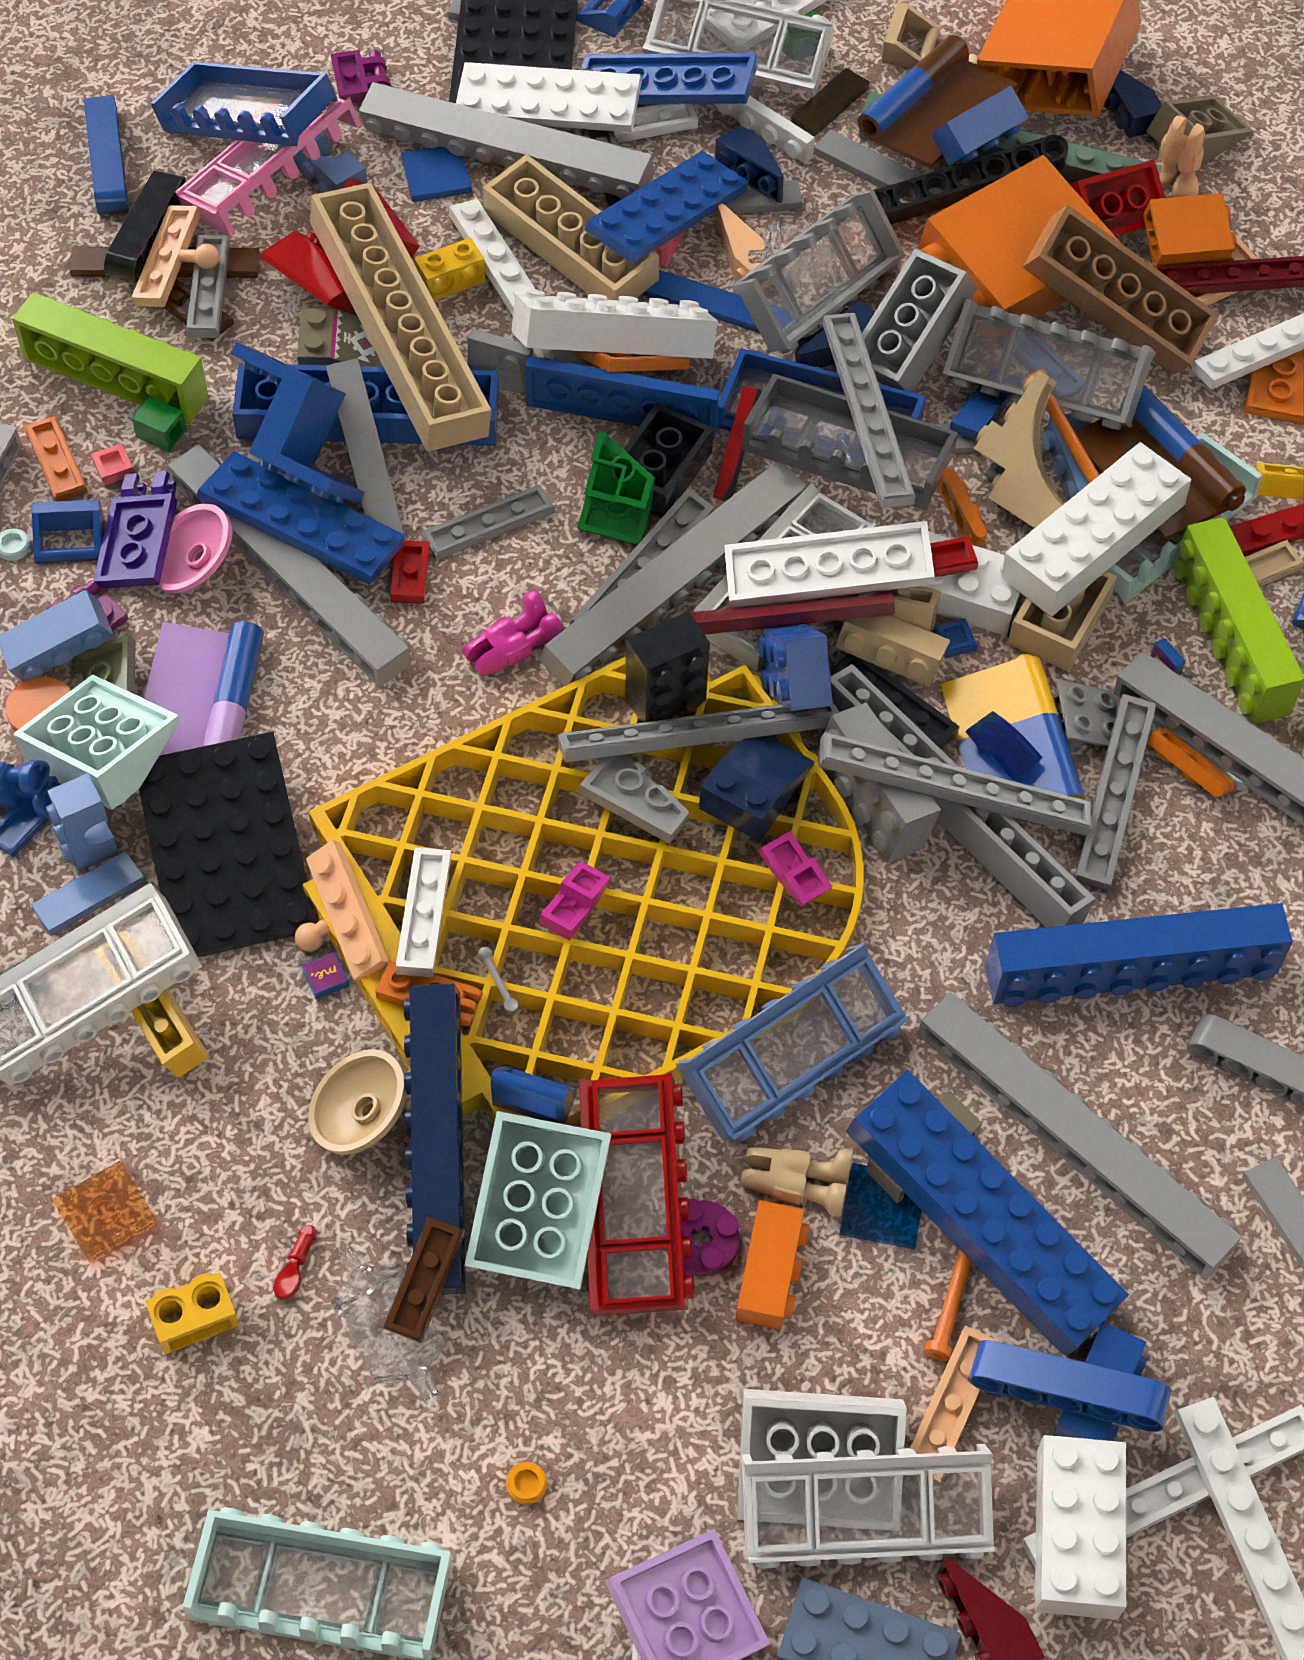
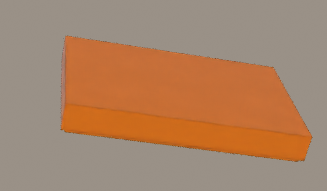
[1243,349,1304,425]
[574,351,691,372]

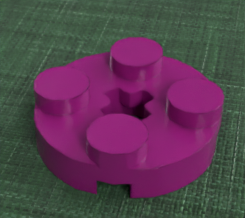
[663,1199,740,1277]

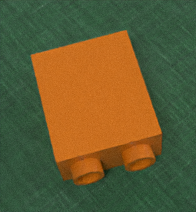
[977,0,1141,117]
[918,155,1121,344]

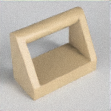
[881,2,940,69]

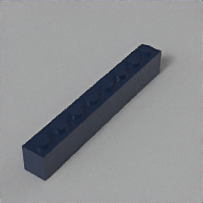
[404,983,466,1295]

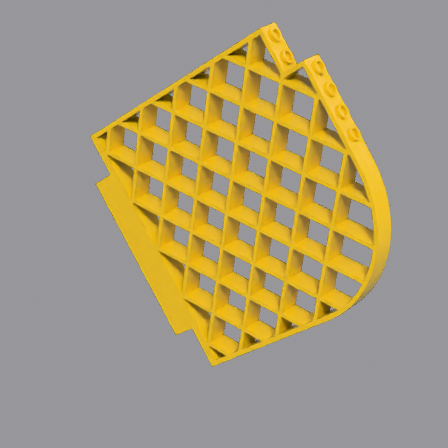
[303,656,864,1128]

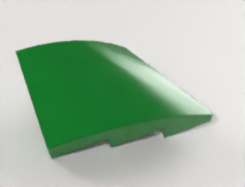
[577,430,655,545]

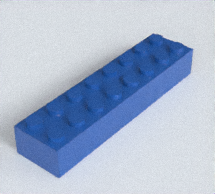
[232,363,499,446]
[985,903,1293,1007]
[845,1069,1129,1357]

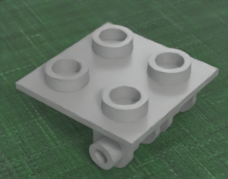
[1053,679,1118,753]

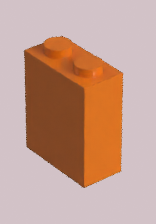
[1143,193,1237,266]

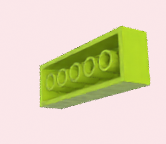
[12,292,209,425]
[1173,517,1304,725]

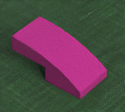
[758,830,832,906]
[539,861,611,941]

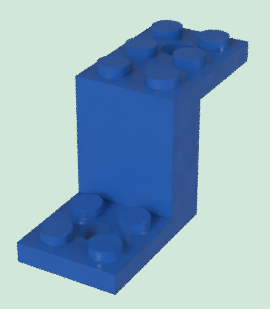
[231,342,365,505]

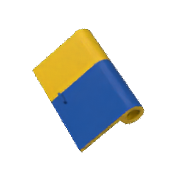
[941,654,1085,800]

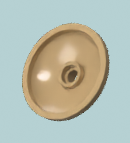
[308,1049,407,1155]

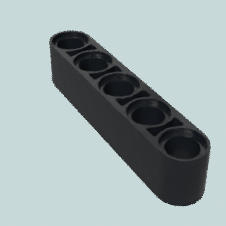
[104,170,187,282]

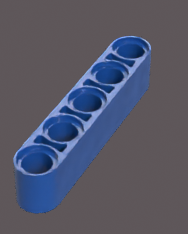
[84,95,129,214]
[968,1340,1172,1432]

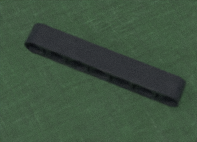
[874,135,1069,225]

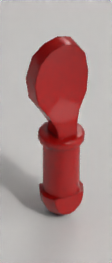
[273,1225,317,1300]

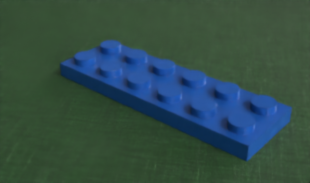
[581,53,759,104]
[585,151,749,263]
[525,356,720,440]
[197,451,405,585]

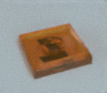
[52,1160,158,1263]

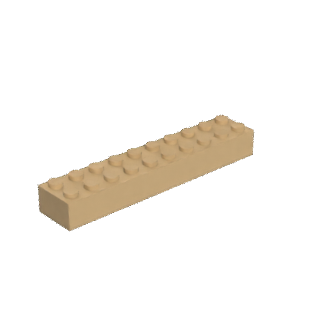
[310,183,491,452]

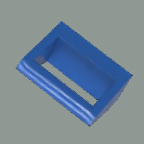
[577,0,644,37]
[32,500,104,563]
[491,1066,577,1124]

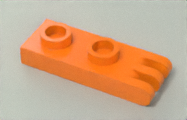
[938,468,987,548]
[1147,727,1236,797]
[375,960,483,1026]

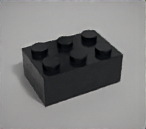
[623,402,714,518]
[625,611,710,723]

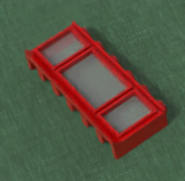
[579,1072,695,1316]

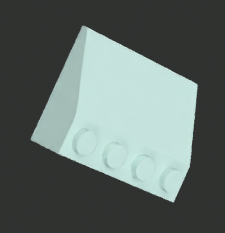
[13,674,180,810]
[464,1111,612,1289]

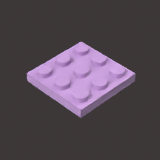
[605,1529,770,1660]

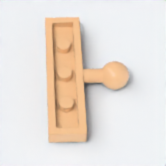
[132,206,220,307]
[295,839,389,981]

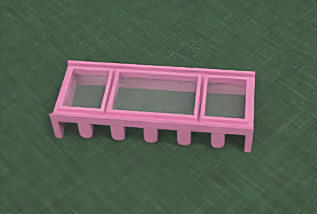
[175,97,362,237]

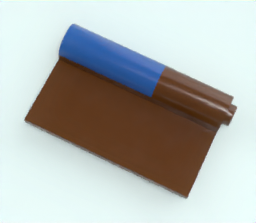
[857,35,1018,169]
[1074,385,1246,541]

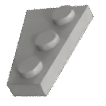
[579,754,690,844]

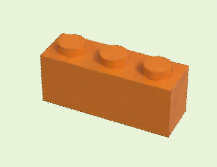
[735,1200,810,1330]

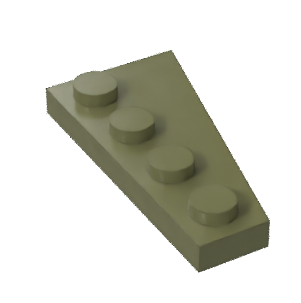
[72,634,136,694]

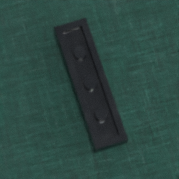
[830,654,960,750]

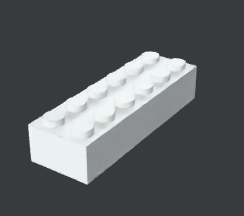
[511,290,718,359]
[1001,442,1191,617]

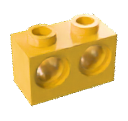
[414,237,486,301]
[145,1272,240,1355]

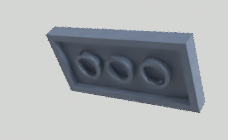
[776,1577,960,1660]

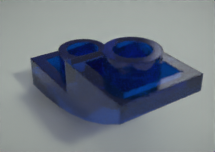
[965,711,1043,781]

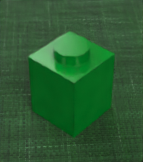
[132,396,187,452]

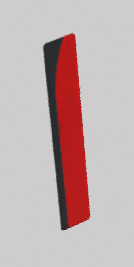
[713,386,762,502]

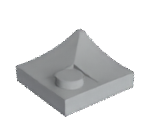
[467,328,533,395]

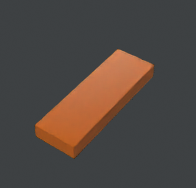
[24,416,87,501]

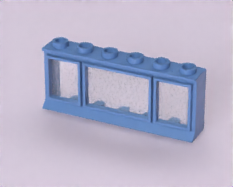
[676,943,910,1143]

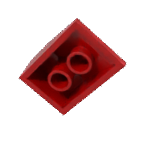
[1070,160,1166,238]

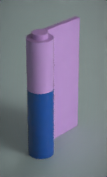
[144,621,264,756]

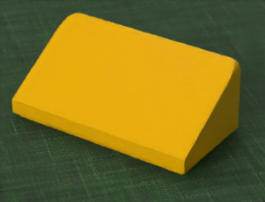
[1256,462,1304,500]

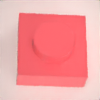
[91,443,134,486]

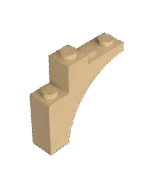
[974,370,1065,528]

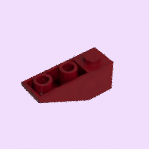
[937,1558,1045,1660]

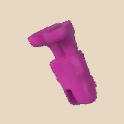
[462,589,565,676]

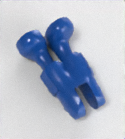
[0,760,59,818]

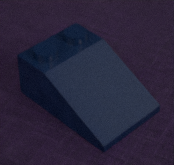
[699,736,815,842]

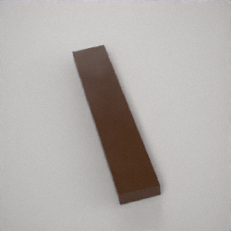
[69,246,260,278]

